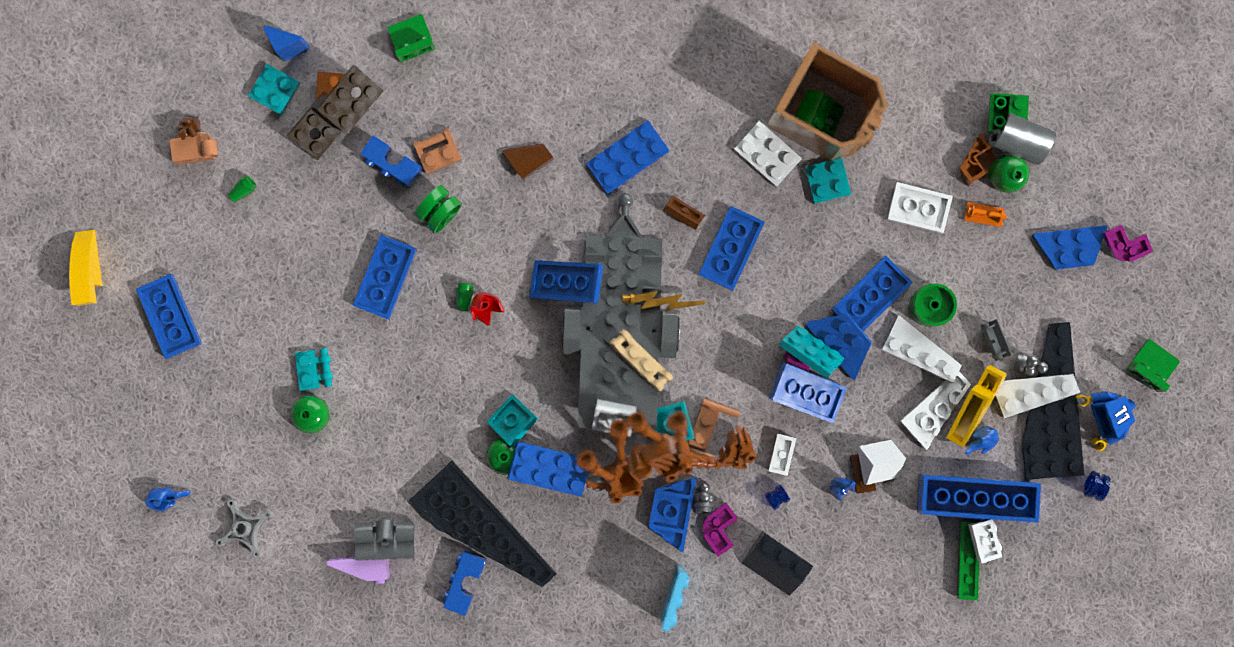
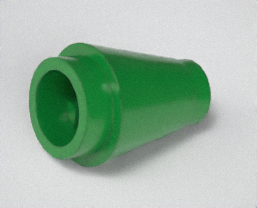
[228,175,257,203]
[456,282,475,311]

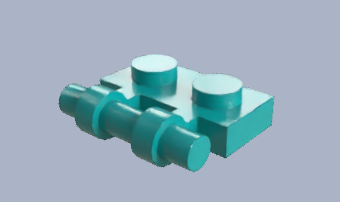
[295,348,333,391]

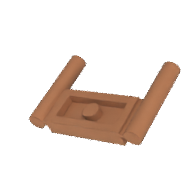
[688,398,740,457]

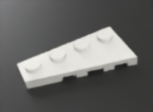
[882,315,962,383]
[900,372,971,450]
[996,374,1080,418]

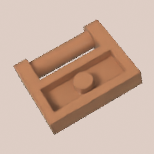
[413,128,462,174]

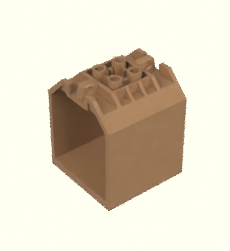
[766,42,888,161]

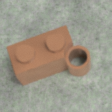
[169,132,218,165]

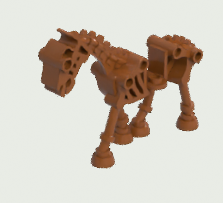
[576,411,756,504]

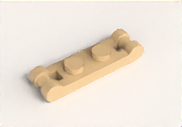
[609,329,673,392]

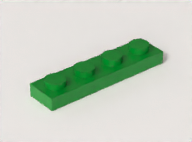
[957,521,979,600]

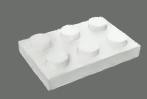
[734,121,802,187]
[887,182,953,234]

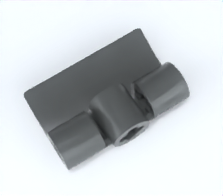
[989,113,1056,165]
[355,520,414,561]

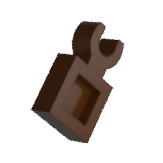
[178,116,201,140]

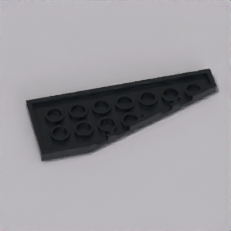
[1022,322,1084,480]
[410,460,557,587]

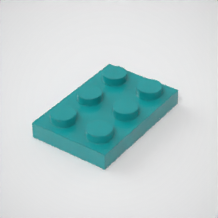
[779,325,845,379]

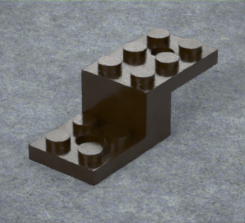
[287,65,384,160]

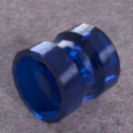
[764,484,791,511]

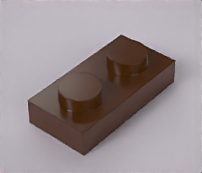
[663,196,705,230]
[850,454,876,494]

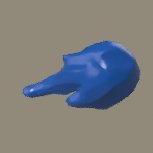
[965,426,999,455]
[830,477,855,501]
[145,487,191,511]

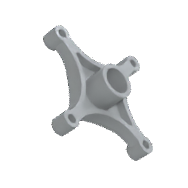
[216,499,274,558]

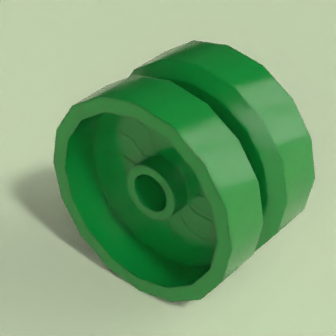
[414,185,462,234]
[909,283,957,327]

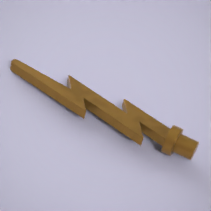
[621,291,705,310]

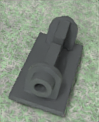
[981,319,1012,361]

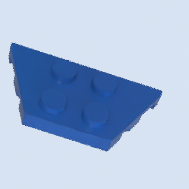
[1032,225,1107,270]
[806,313,872,380]
[648,478,697,552]

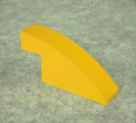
[69,230,102,306]
[946,365,1007,447]

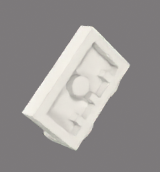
[969,519,1002,563]

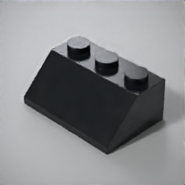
[741,531,813,596]

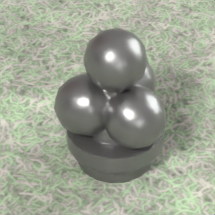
[1015,353,1048,376]
[693,482,715,514]

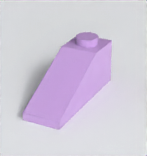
[327,557,390,584]

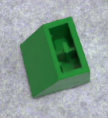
[795,89,845,138]
[988,93,1029,133]

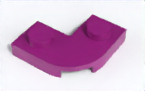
[1102,225,1153,261]
[703,503,738,557]

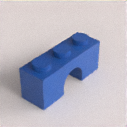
[360,135,423,188]
[442,551,487,616]

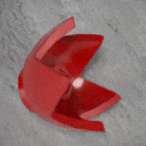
[471,292,505,326]

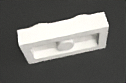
[768,434,796,476]

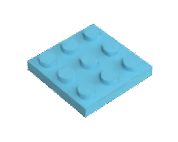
[660,565,689,632]

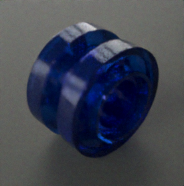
[1084,471,1111,502]

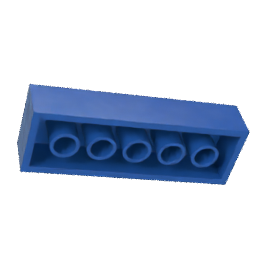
[917,474,1041,523]

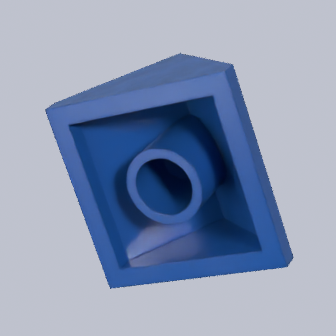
[264,25,310,62]

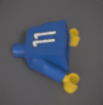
[1076,391,1136,451]

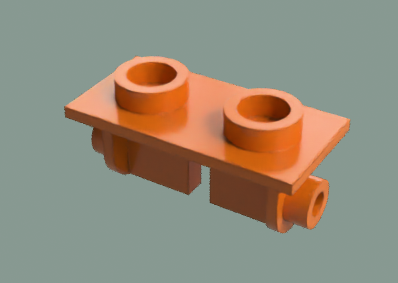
[964,202,1007,227]

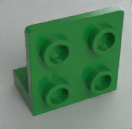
[387,14,436,63]
[1126,339,1180,392]

